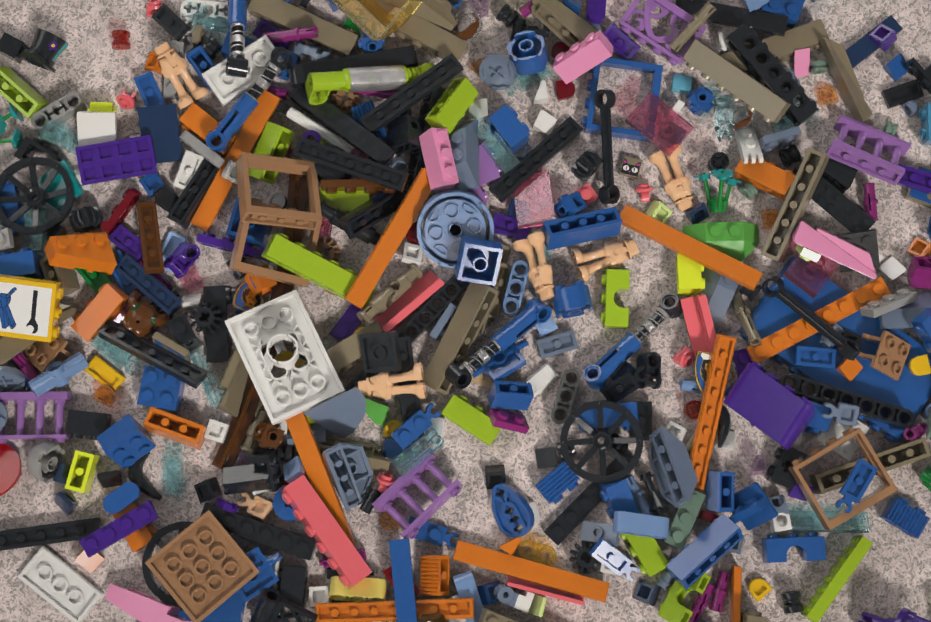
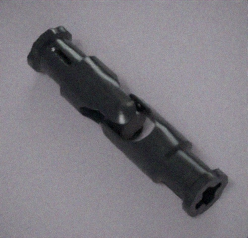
[320,200,382,246]

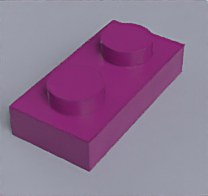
[488,408,530,434]

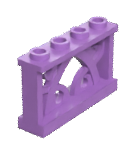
[619,0,707,66]

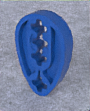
[492,483,534,538]

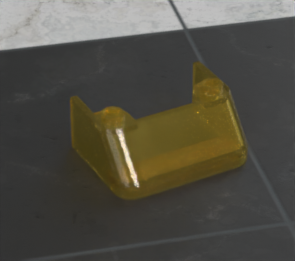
[331,0,423,41]

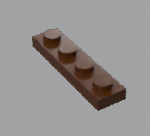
[321,179,395,194]
[136,201,165,274]

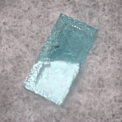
[39,120,78,154]

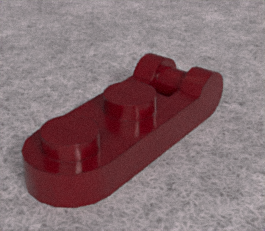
[101,188,141,235]

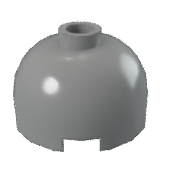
[27,442,66,483]

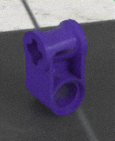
[164,242,200,279]

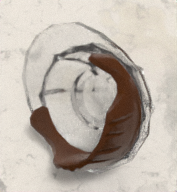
[454,7,483,42]
[723,98,755,131]

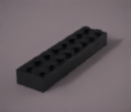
[792,159,876,232]

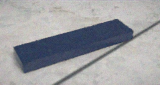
[846,15,903,68]
[115,253,184,317]

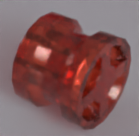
[111,30,131,50]
[683,400,701,420]

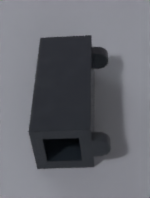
[222,464,271,495]

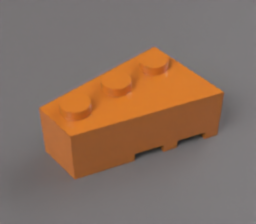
[44,232,117,276]

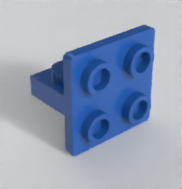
[728,482,778,531]

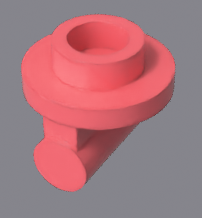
[146,0,165,17]
[672,345,695,368]

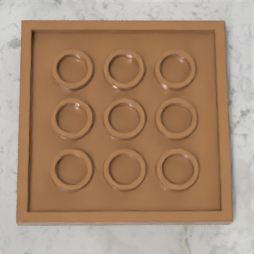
[145,510,260,622]

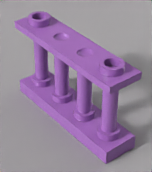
[826,114,911,186]
[0,391,72,444]
[372,449,463,539]

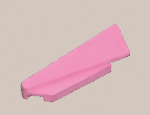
[791,220,877,280]
[105,583,193,622]

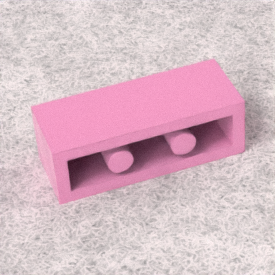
[553,30,614,84]
[419,127,459,190]

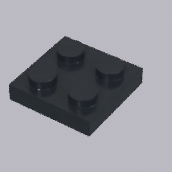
[836,229,880,273]
[359,331,402,374]

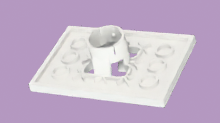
[224,290,345,425]

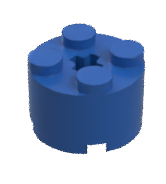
[507,30,548,75]
[552,281,594,319]

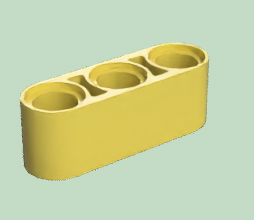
[329,576,387,602]

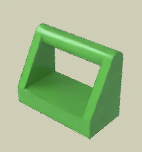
[365,398,390,427]

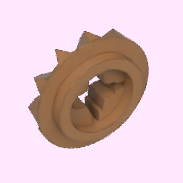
[330,90,360,114]
[316,238,341,262]

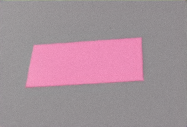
[794,48,810,78]

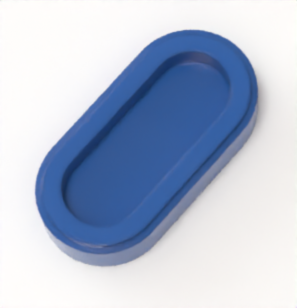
[103,482,140,514]

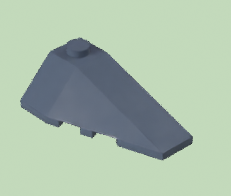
[701,266,738,334]
[879,291,931,329]

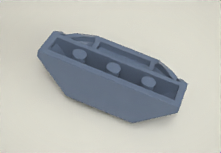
[449,119,479,191]
[649,427,698,508]
[322,443,373,511]

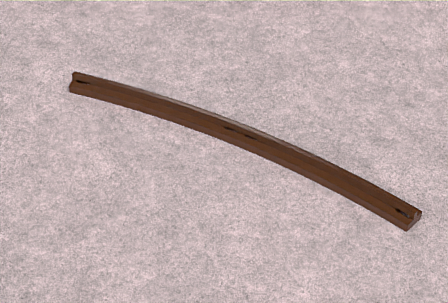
[212,173,308,469]

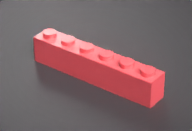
[281,474,372,589]

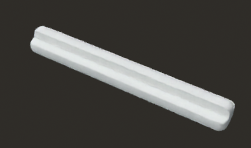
[286,107,354,154]

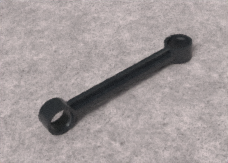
[594,89,620,204]
[762,276,862,361]

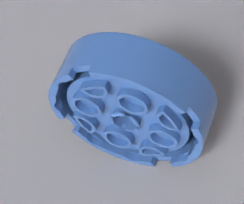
[417,189,494,269]

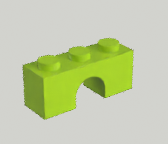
[600,269,630,329]
[657,573,711,622]

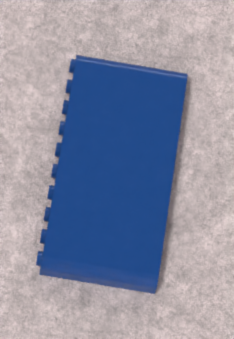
[738,256,931,444]

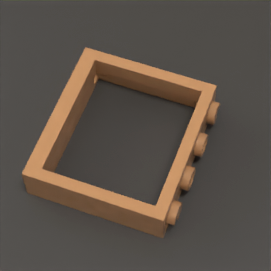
[236,152,322,230]
[229,198,322,288]
[788,427,898,530]

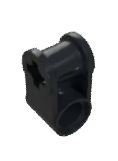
[636,352,662,389]

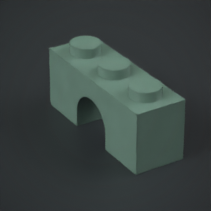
[662,490,706,550]

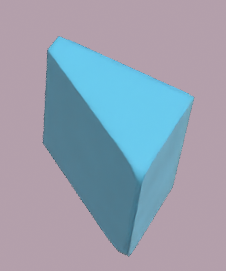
[670,73,692,95]

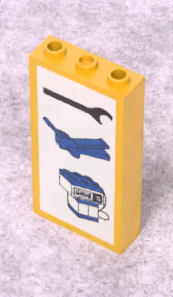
[0,274,64,343]

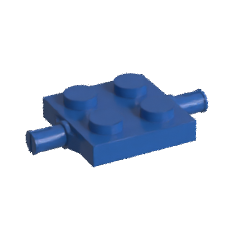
[472,338,529,383]
[237,546,282,603]

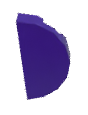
[215,497,239,513]

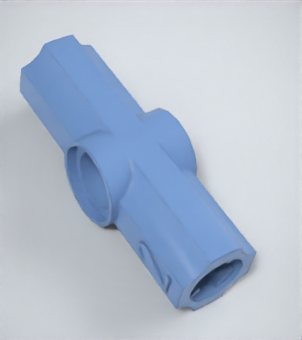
[28,351,89,397]

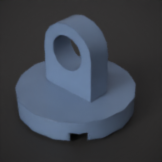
[479,53,516,90]
[0,359,25,392]

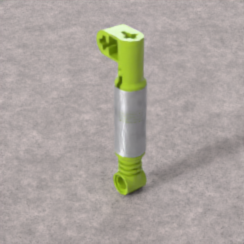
[305,63,435,105]

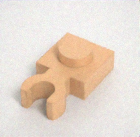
[236,493,273,522]

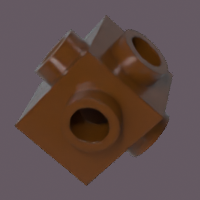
[252,420,285,450]

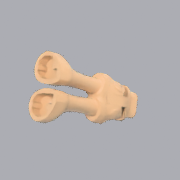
[154,42,210,110]
[648,144,694,212]
[512,232,555,301]
[571,240,639,282]
[358,362,426,400]

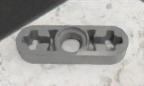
[179,130,225,169]

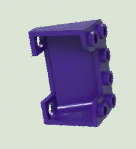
[723,361,817,450]

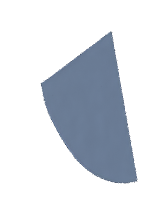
[303,387,366,438]

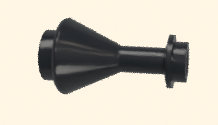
[639,471,670,516]

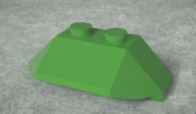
[682,222,759,262]

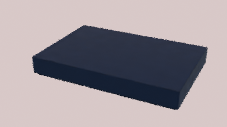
[137,104,183,163]

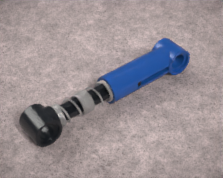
[226,0,248,78]
[206,47,293,153]
[583,293,682,390]
[445,298,552,390]

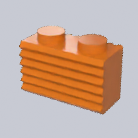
[419,555,449,596]

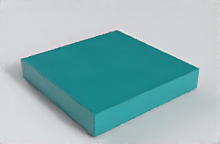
[37,160,85,211]

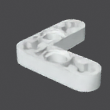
[179,0,228,54]

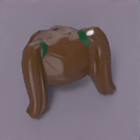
[123,288,173,337]

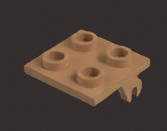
[858,330,911,381]
[23,335,74,373]

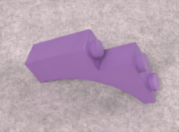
[469,143,502,206]

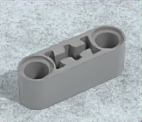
[31,92,85,131]

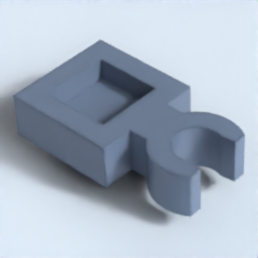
[822,402,860,426]

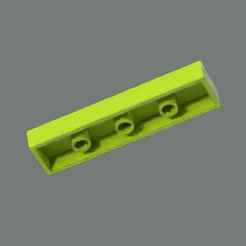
[801,535,873,622]

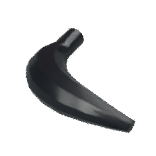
[701,400,731,448]
[128,452,162,500]

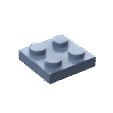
[759,126,801,153]

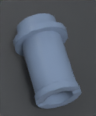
[819,323,844,348]
[655,568,674,590]

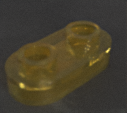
[517,539,556,565]

